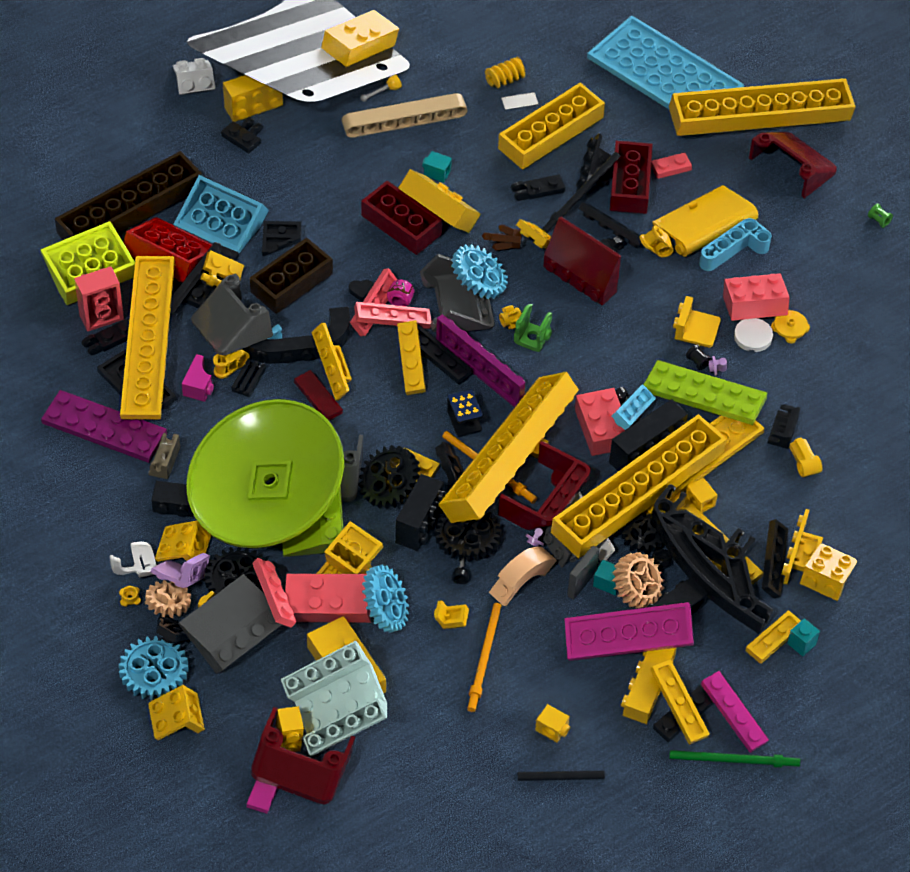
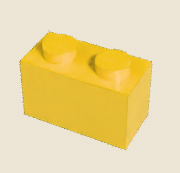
[275,706,304,752]

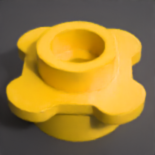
[119,586,141,607]

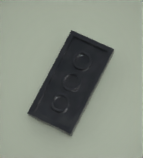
[97,349,177,420]

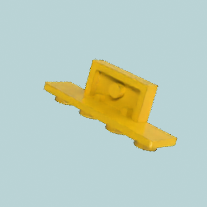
[311,323,352,400]
[781,509,823,585]

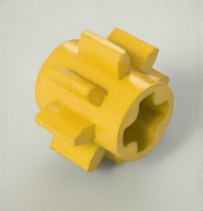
[499,305,522,329]

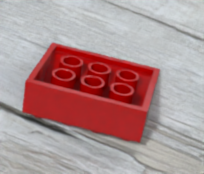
[123,217,213,283]

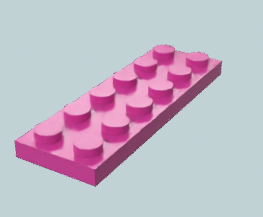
[565,602,694,661]

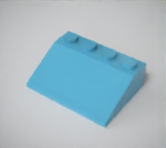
[173,175,269,255]

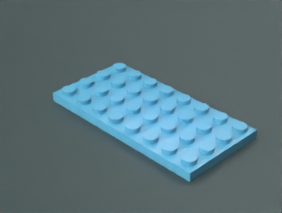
[587,16,744,109]

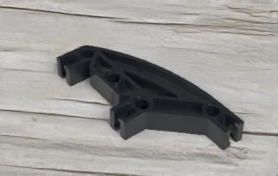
[651,484,773,634]

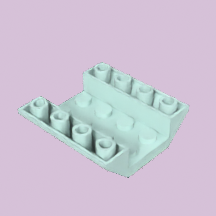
[281,641,387,756]

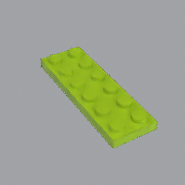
[643,360,767,425]

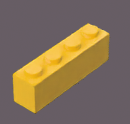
[621,647,677,724]

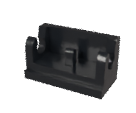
[767,404,801,449]

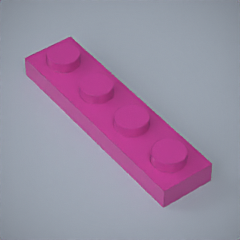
[700,671,769,753]

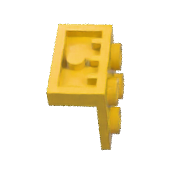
[155,521,211,562]
[148,685,205,740]

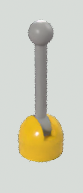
[360,75,402,102]

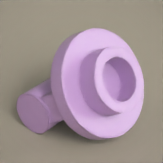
[708,356,727,376]
[526,528,544,547]

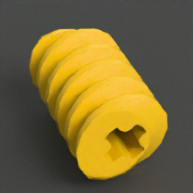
[485,57,525,89]

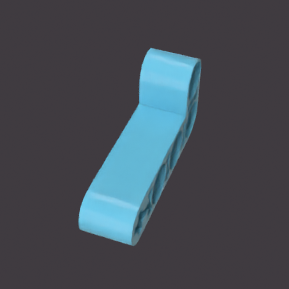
[699,218,772,271]

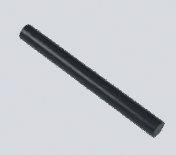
[517,770,605,781]

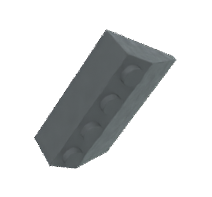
[178,574,282,674]

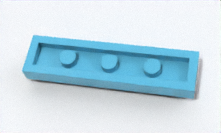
[612,384,656,430]

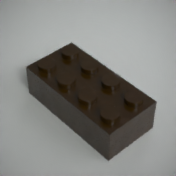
[250,238,333,314]

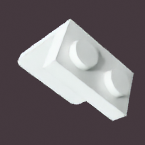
[173,58,215,94]

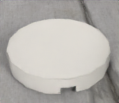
[734,318,773,352]

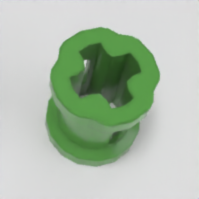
[868,203,893,228]

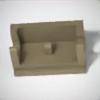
[149,433,180,479]

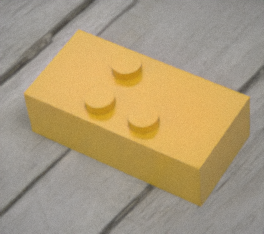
[321,10,399,67]
[398,169,481,233]
[307,616,386,693]

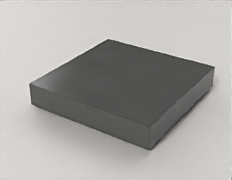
[567,545,599,600]

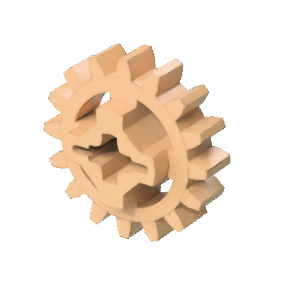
[145,580,191,618]

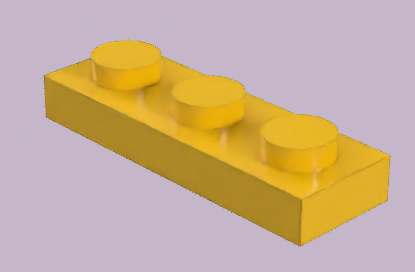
[745,610,801,664]

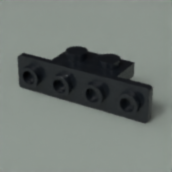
[576,133,612,192]

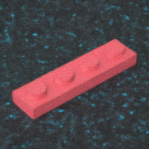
[350,268,398,336]
[354,302,431,329]
[252,558,296,628]

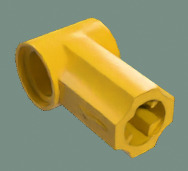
[789,437,822,477]

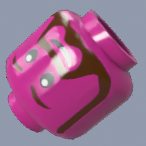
[387,279,414,306]

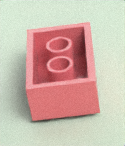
[74,266,124,332]
[723,273,790,321]
[575,388,628,456]

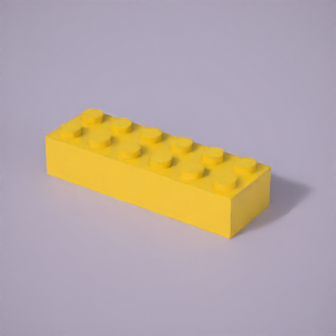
[498,82,605,170]

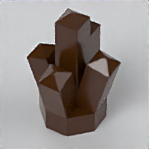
[482,224,521,251]

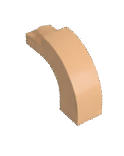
[489,546,557,606]

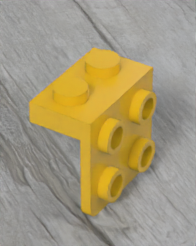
[673,296,721,348]
[800,544,857,601]

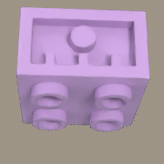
[151,553,210,588]

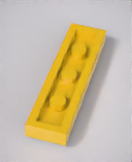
[397,320,426,395]
[650,659,710,745]

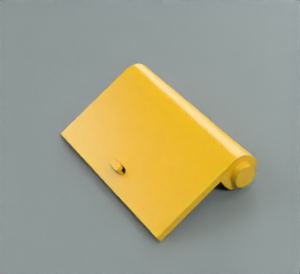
[652,185,758,257]

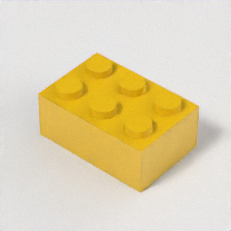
[223,75,283,122]

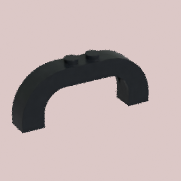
[243,307,350,364]

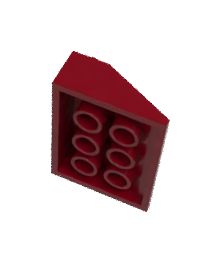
[543,217,621,306]

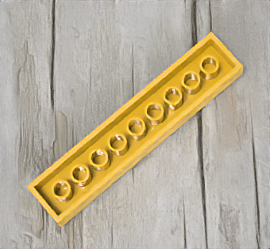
[669,79,855,136]
[438,372,579,523]
[550,414,727,559]

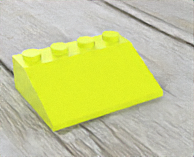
[40,221,135,305]

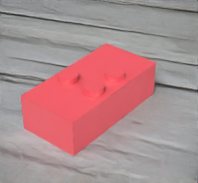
[285,574,371,623]

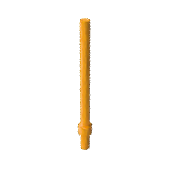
[442,431,537,504]
[467,603,501,712]

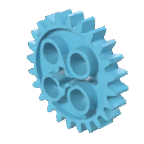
[451,244,508,299]
[362,564,409,633]
[119,636,189,700]

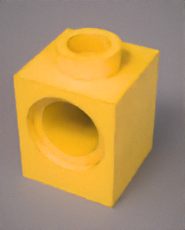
[686,478,718,513]
[535,704,570,742]

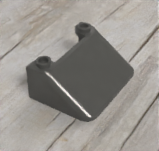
[420,254,495,332]
[191,274,273,355]

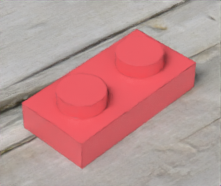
[651,153,692,179]

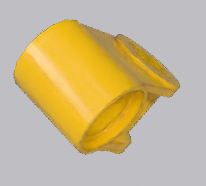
[640,225,674,257]
[213,349,249,379]

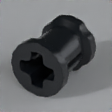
[686,345,712,370]

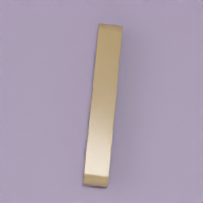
[341,93,467,138]

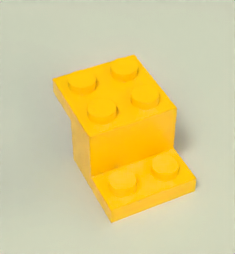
[316,521,383,574]

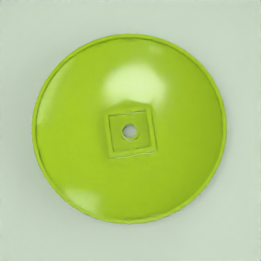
[186,399,344,548]

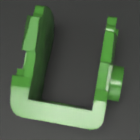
[514,304,552,352]

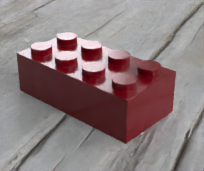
[610,141,653,214]
[361,180,442,255]

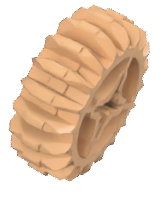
[612,552,664,609]

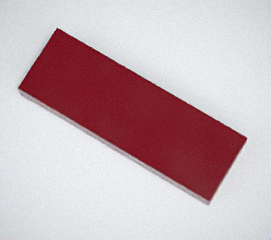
[294,370,343,421]

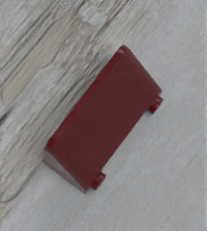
[749,132,837,199]

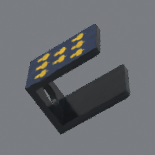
[447,389,483,437]

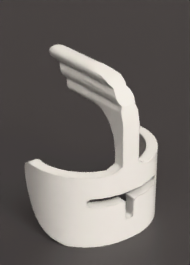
[110,542,157,578]

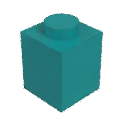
[422,151,452,183]
[593,560,618,596]
[787,618,820,656]

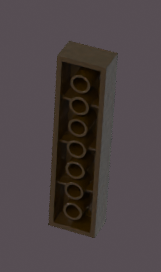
[55,151,202,240]

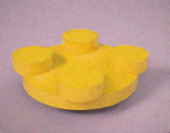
[771,310,810,343]

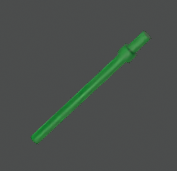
[669,750,800,768]

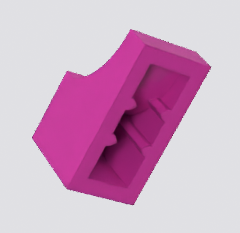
[182,354,214,402]

